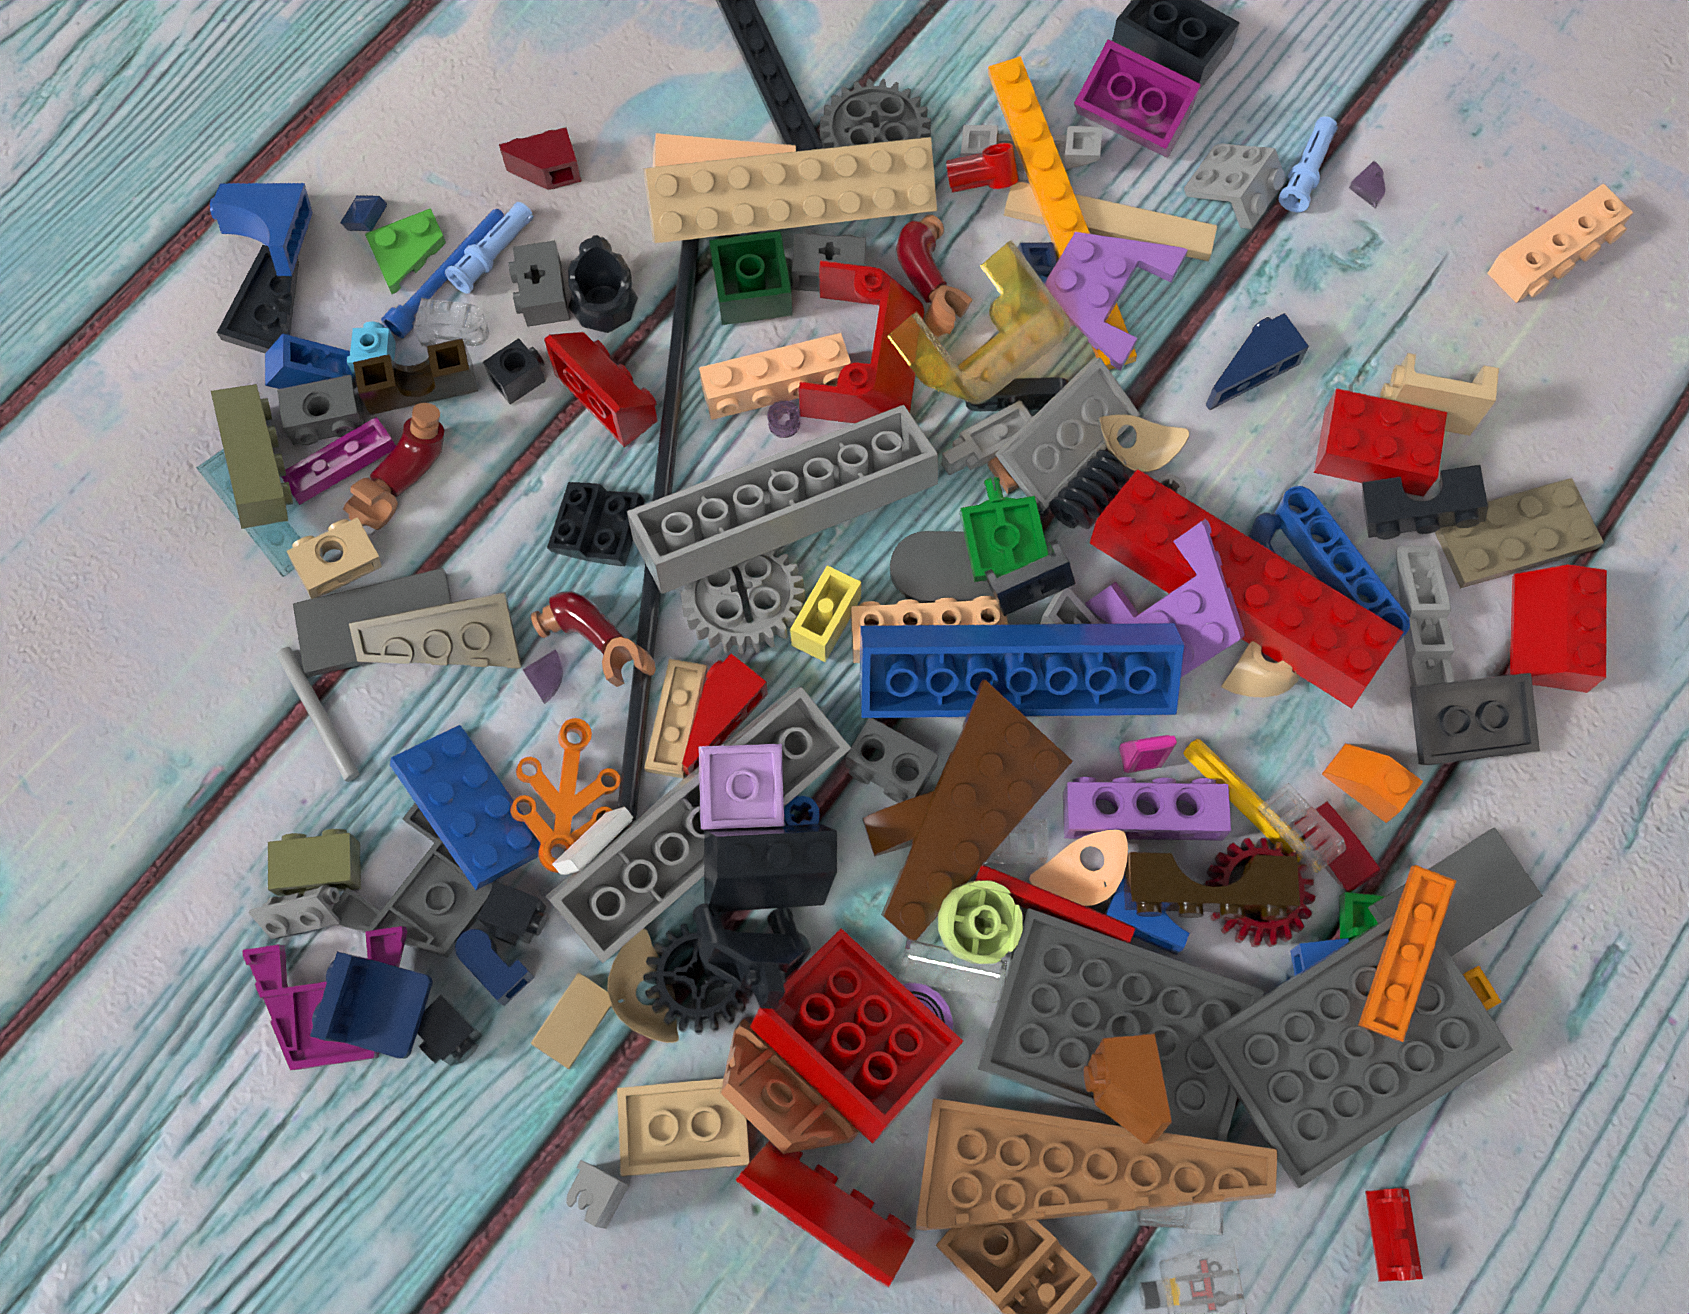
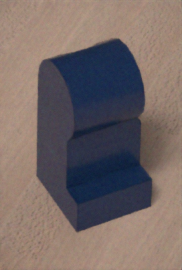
[455,929,535,1006]

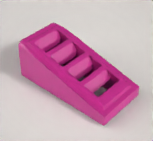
[1119,735,1177,773]

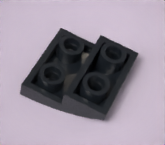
[547,482,645,567]

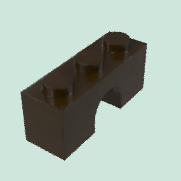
[353,338,478,415]

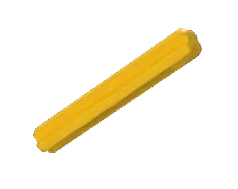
[1183,739,1310,862]

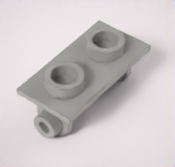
[248,885,340,939]

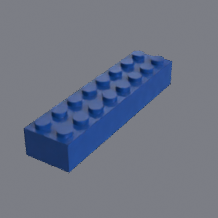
[859,623,1184,718]

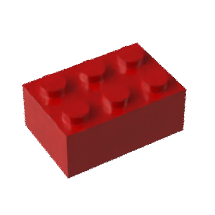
[1314,388,1447,497]

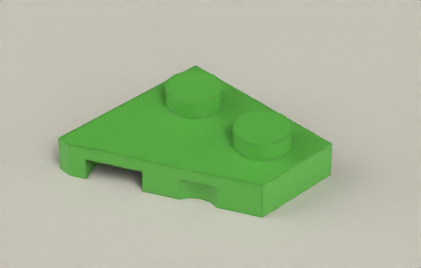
[365,208,446,294]

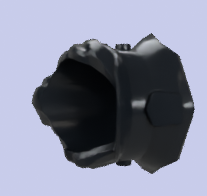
[568,235,638,333]

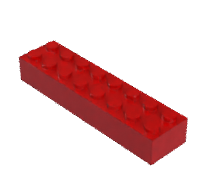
[1089,469,1404,709]

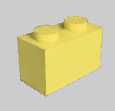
[790,565,861,662]

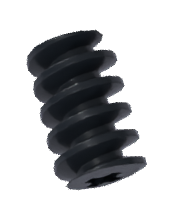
[1049,449,1129,529]

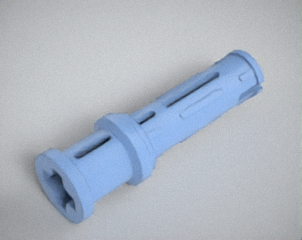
[1279,116,1338,212]
[445,202,534,294]

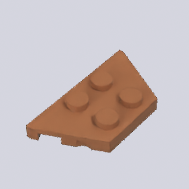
[720,1019,860,1154]

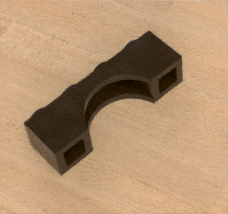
[1124,852,1300,920]

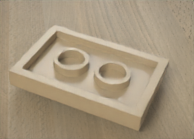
[617,1079,750,1177]

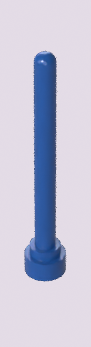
[381,209,504,338]

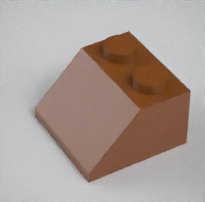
[1084,1034,1172,1144]

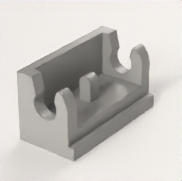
[567,1160,629,1229]

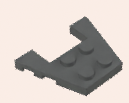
[332,803,493,958]

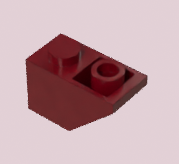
[499,127,582,190]

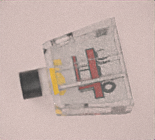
[1139,1240,1247,1314]

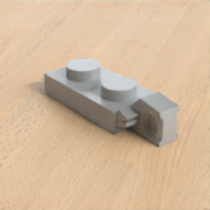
[941,401,1033,475]

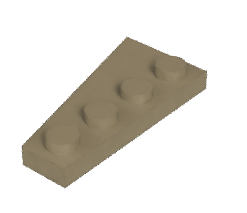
[349,592,522,669]

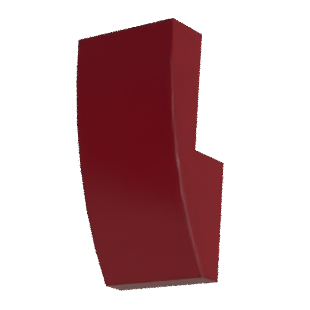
[1294,801,1381,893]

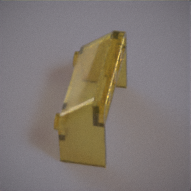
[887,240,1071,404]

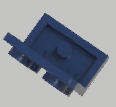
[310,951,433,1059]

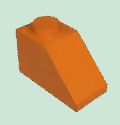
[1322,743,1423,823]

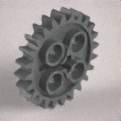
[820,79,931,148]

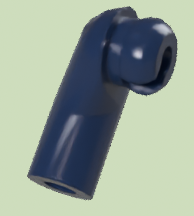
[1248,512,1281,553]

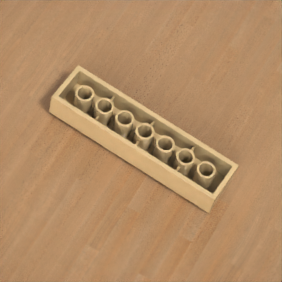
[643,137,937,243]

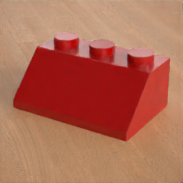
[544,332,658,448]
[1510,564,1607,693]

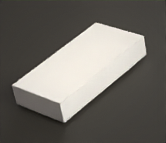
[552,807,634,875]

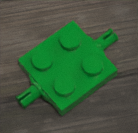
[960,477,1048,582]

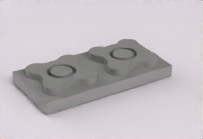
[995,358,1140,511]

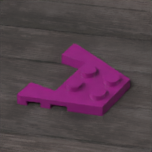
[242,926,407,1070]

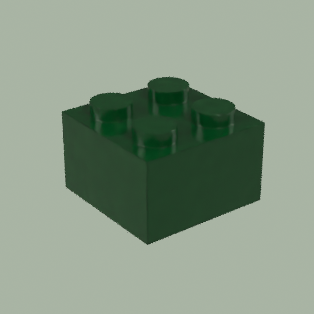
[709,231,793,325]

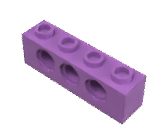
[1063,777,1231,841]

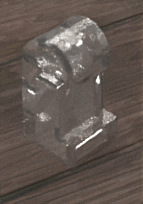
[414,298,490,347]

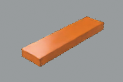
[1358,865,1456,1042]

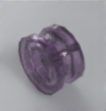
[767,401,800,438]

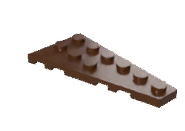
[881,680,1073,943]

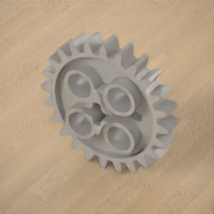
[680,549,806,655]

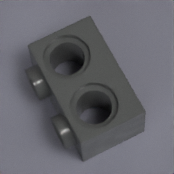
[846,718,939,803]

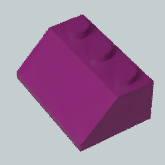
[1074,39,1201,158]

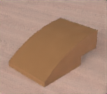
[936,1220,1097,1314]

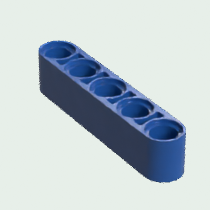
[1275,486,1410,648]

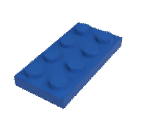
[390,725,541,890]

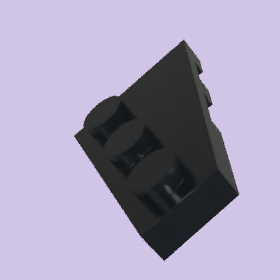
[216,245,299,353]

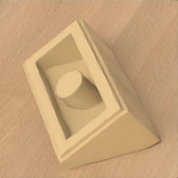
[531,973,611,1069]

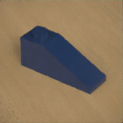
[1206,313,1309,411]

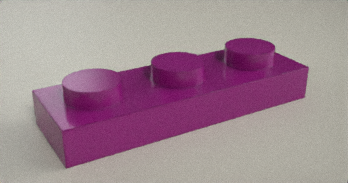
[281,417,396,505]

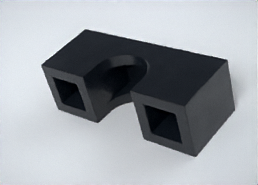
[1362,465,1488,540]

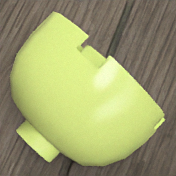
[938,881,1023,964]

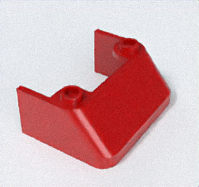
[799,261,924,424]

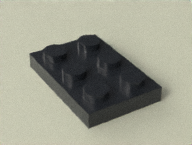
[1410,673,1540,765]

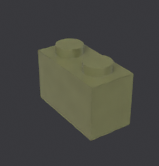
[268,829,361,897]

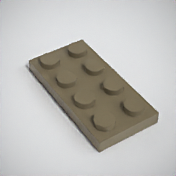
[1435,478,1604,589]

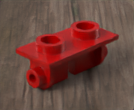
[1365,1188,1423,1282]

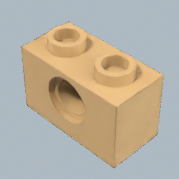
[287,517,382,599]

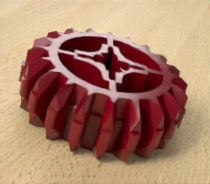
[1203,837,1316,948]

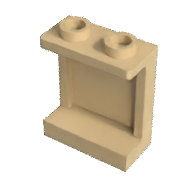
[1380,353,1499,436]

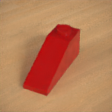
[682,653,768,776]

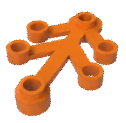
[511,718,621,873]

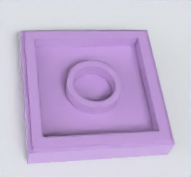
[699,744,784,829]

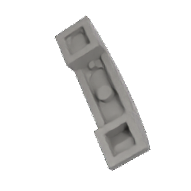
[961,125,1102,171]

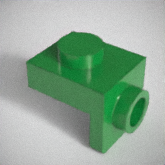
[1339,892,1385,941]

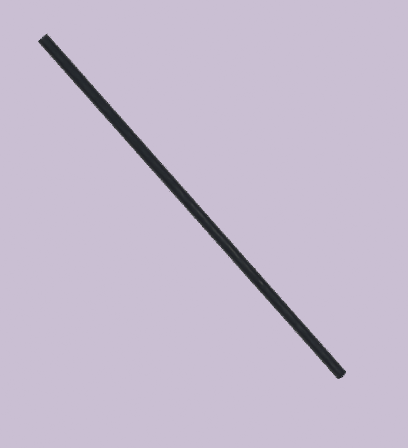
[617,238,700,833]

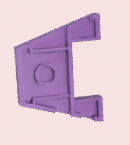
[1040,232,1188,371]
[1085,519,1245,677]

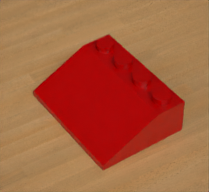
[750,928,964,1144]
[735,1141,915,1287]

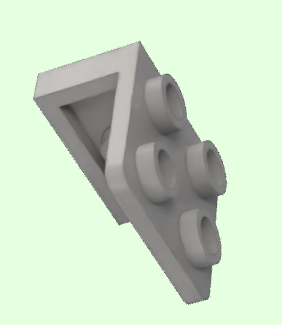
[1184,144,1286,229]

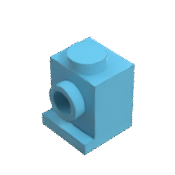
[347,321,396,379]

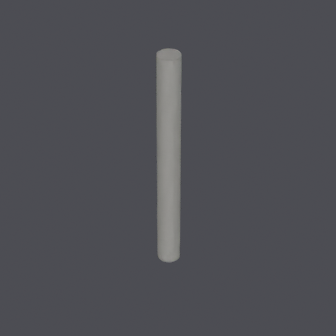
[276,647,360,782]

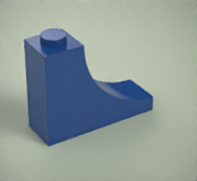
[210,183,313,276]

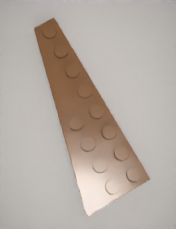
[916,1098,1277,1231]

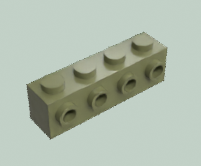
[211,384,293,529]

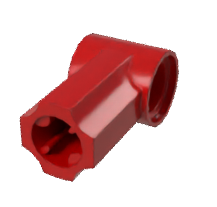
[946,143,1019,193]

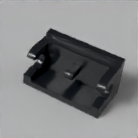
[984,539,1076,616]

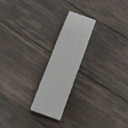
[1397,546,1455,686]

